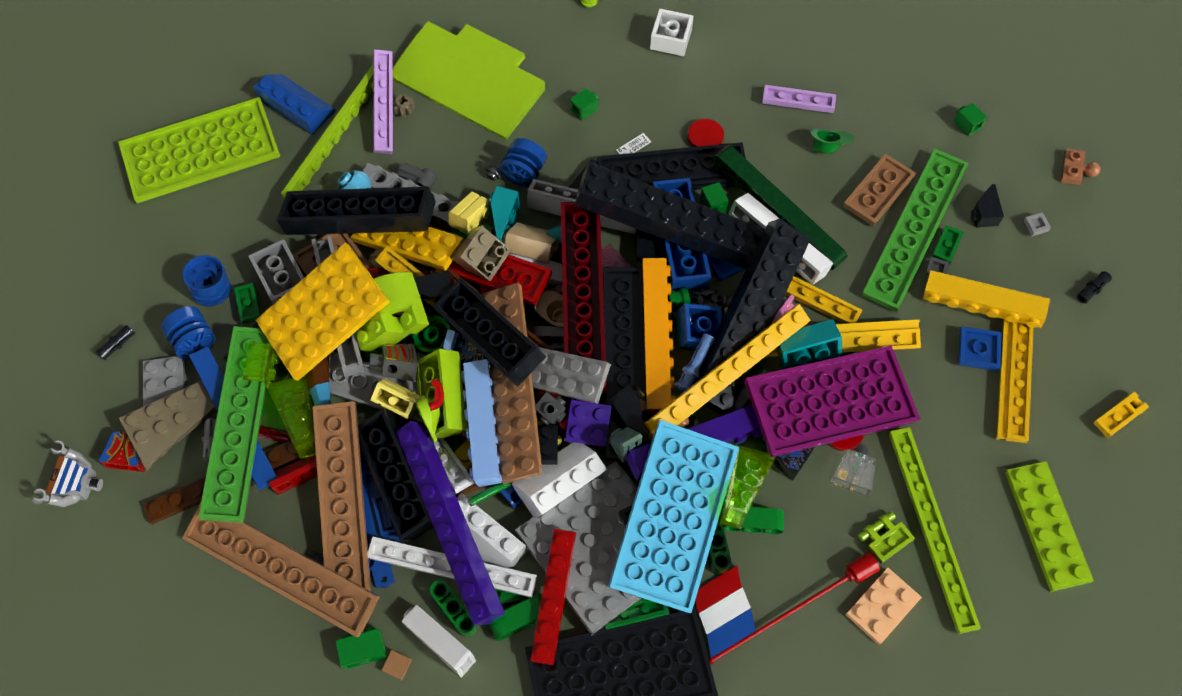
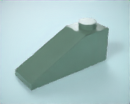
[609,427,642,463]

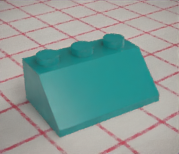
[776,319,842,370]

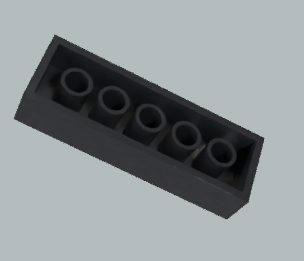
[433,278,546,387]
[358,408,434,540]

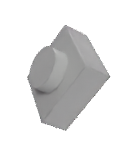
[1023,212,1051,237]

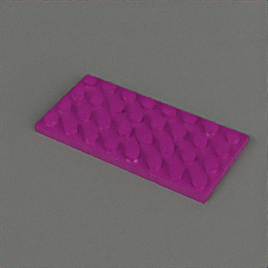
[744,345,921,458]

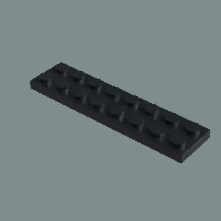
[597,142,746,186]

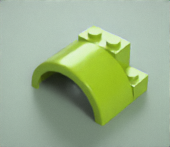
[355,272,429,361]

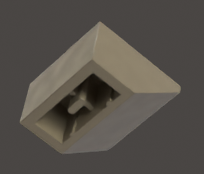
[452,226,511,281]

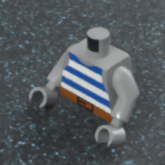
[32,440,103,507]

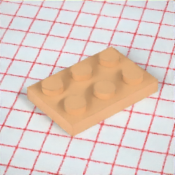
[846,568,922,645]

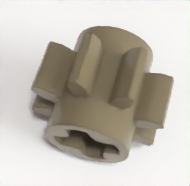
[393,94,415,117]

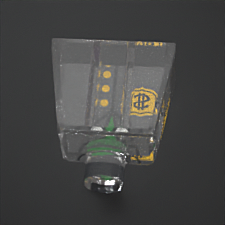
[830,443,876,497]

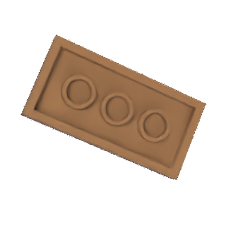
[842,154,916,227]

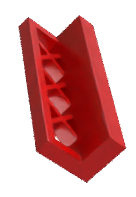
[269,453,318,495]

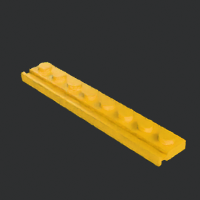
[765,319,921,357]
[996,319,1034,443]

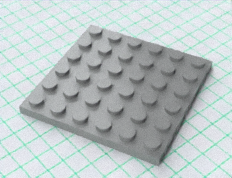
[515,461,642,635]

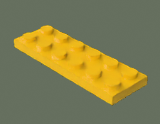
[351,227,464,271]

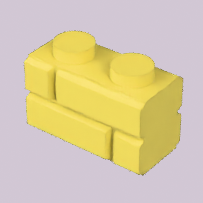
[449,192,490,234]
[370,378,421,419]

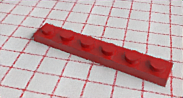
[531,529,576,665]

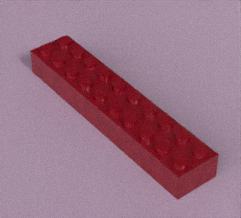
[561,201,607,394]

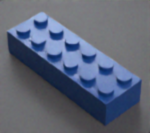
[652,178,711,291]

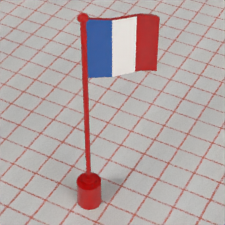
[695,552,880,664]

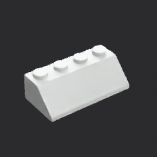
[512,442,607,518]
[457,493,527,569]

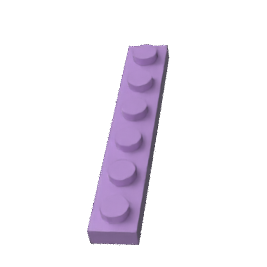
[373,49,393,154]

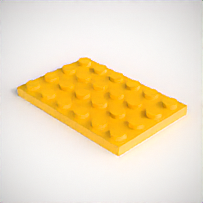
[256,242,390,381]

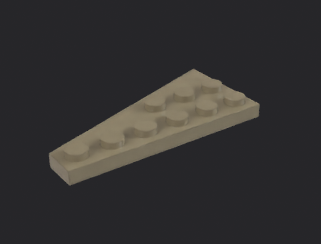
[119,370,225,471]

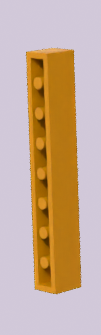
[642,258,675,415]

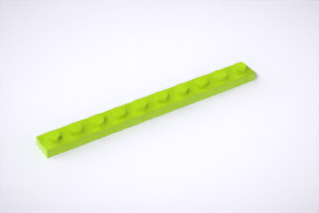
[281,65,373,199]
[889,427,981,634]

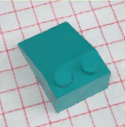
[489,186,520,242]

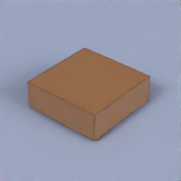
[381,650,412,680]

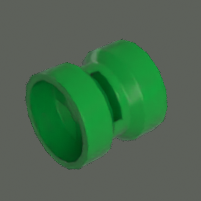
[668,287,690,309]

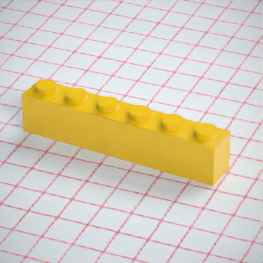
[923,270,1050,328]

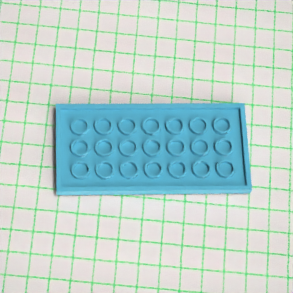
[608,420,739,613]

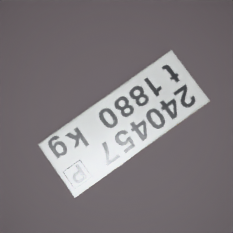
[616,133,651,155]

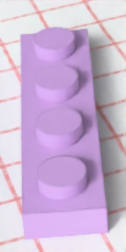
[762,85,836,113]

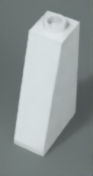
[402,605,476,677]

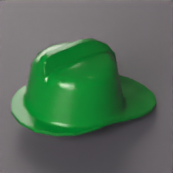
[810,129,855,154]

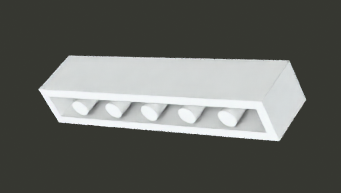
[728,193,833,285]

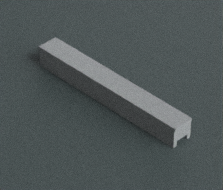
[312,235,365,377]

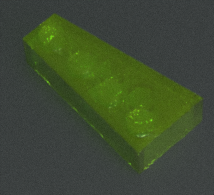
[266,375,316,459]
[720,445,775,529]

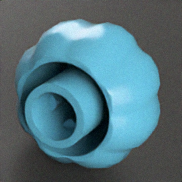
[338,171,372,190]

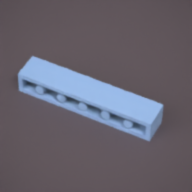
[461,359,502,487]

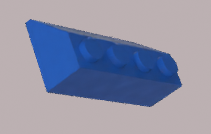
[254,74,336,135]

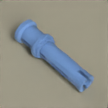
[674,334,715,392]

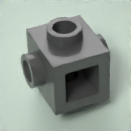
[535,392,568,424]

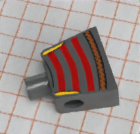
[369,344,418,381]

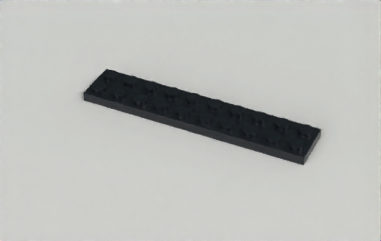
[603,268,646,461]

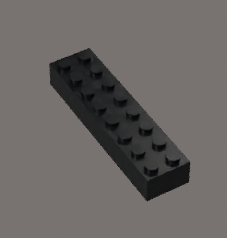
[277,186,436,235]

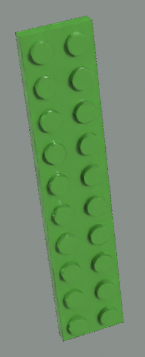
[861,148,969,312]
[199,326,273,523]

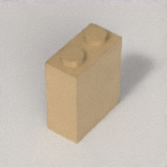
[502,222,559,263]

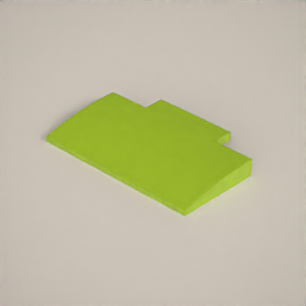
[392,21,545,140]

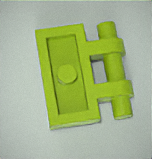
[858,511,915,564]

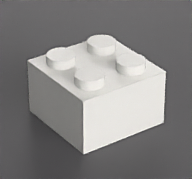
[650,8,694,56]

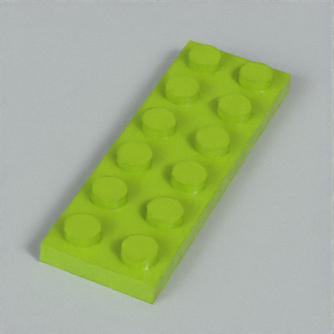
[1005,461,1094,592]

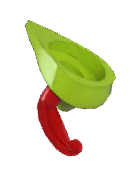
[415,380,444,443]

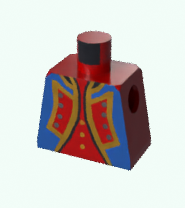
[99,431,145,472]

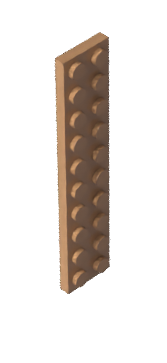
[482,283,543,484]
[313,401,373,614]
[182,503,380,637]

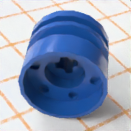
[499,138,547,187]
[183,255,231,307]
[161,306,216,359]

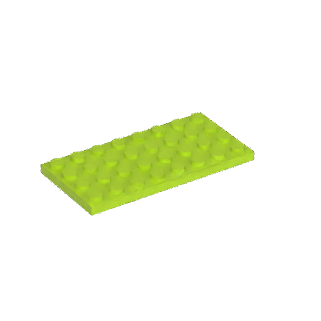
[118,97,281,203]

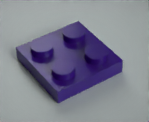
[564,400,611,447]

